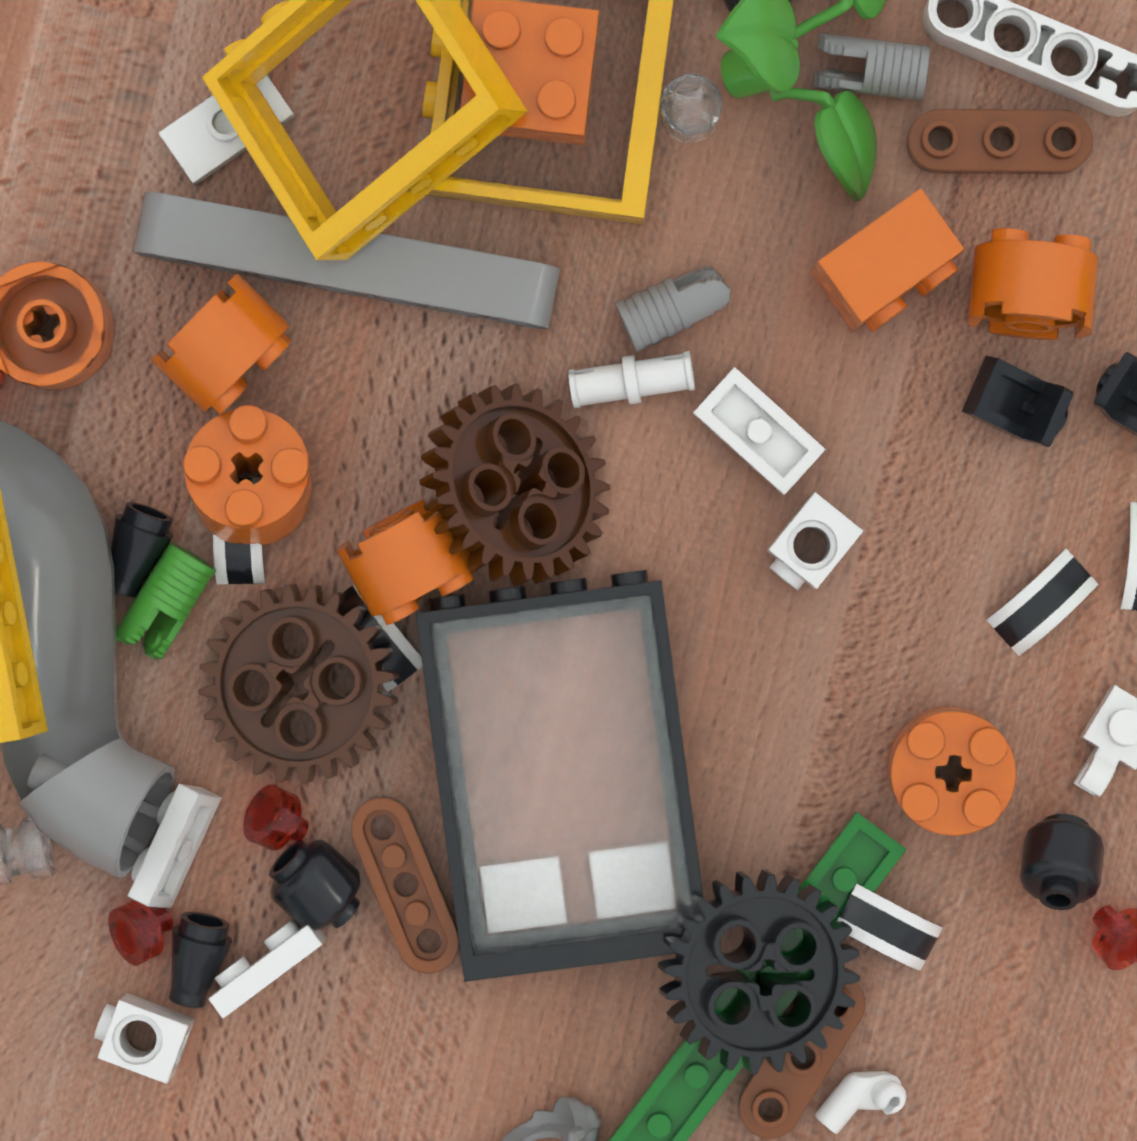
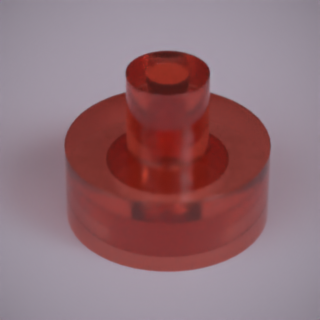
[243,785,309,851]
[108,900,173,966]
[1092,905,1137,970]

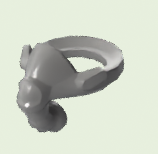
[501,1097,601,1141]

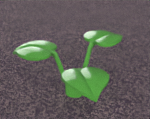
[716,0,886,202]

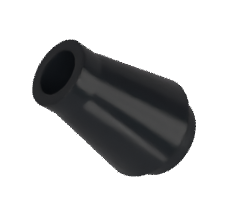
[111,502,174,598]
[169,912,232,1008]

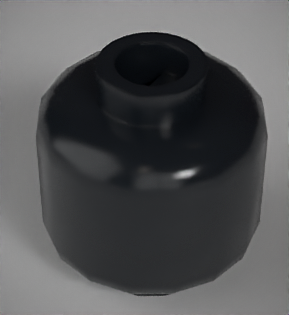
[1020,814,1104,910]
[269,840,361,931]

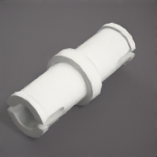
[568,351,695,409]

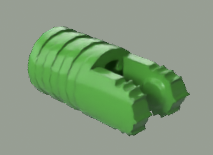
[116,542,217,660]

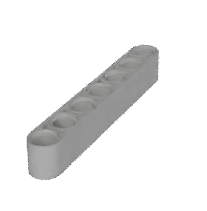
[134,192,560,330]

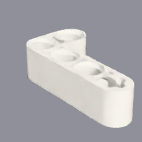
[922,0,1137,117]

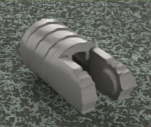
[813,33,930,101]
[614,266,732,353]

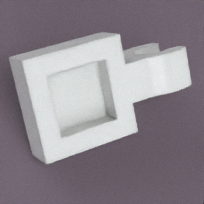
[1073,685,1137,797]

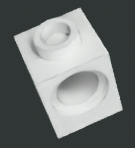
[766,492,863,591]
[94,993,196,1084]

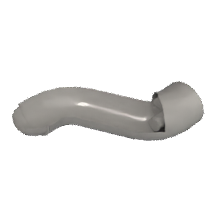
[0,420,175,878]

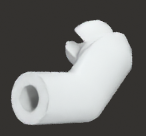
[814,1071,907,1134]

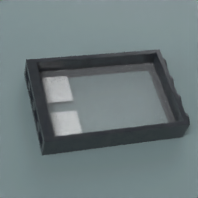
[416,570,704,982]

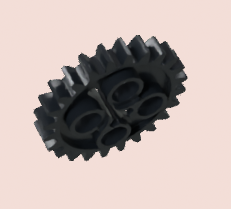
[658,869,860,1074]

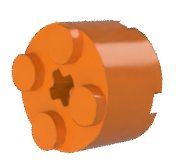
[967,228,1099,340]
[0,261,114,390]
[151,273,292,415]
[183,405,313,545]
[336,494,475,625]
[887,706,1016,836]

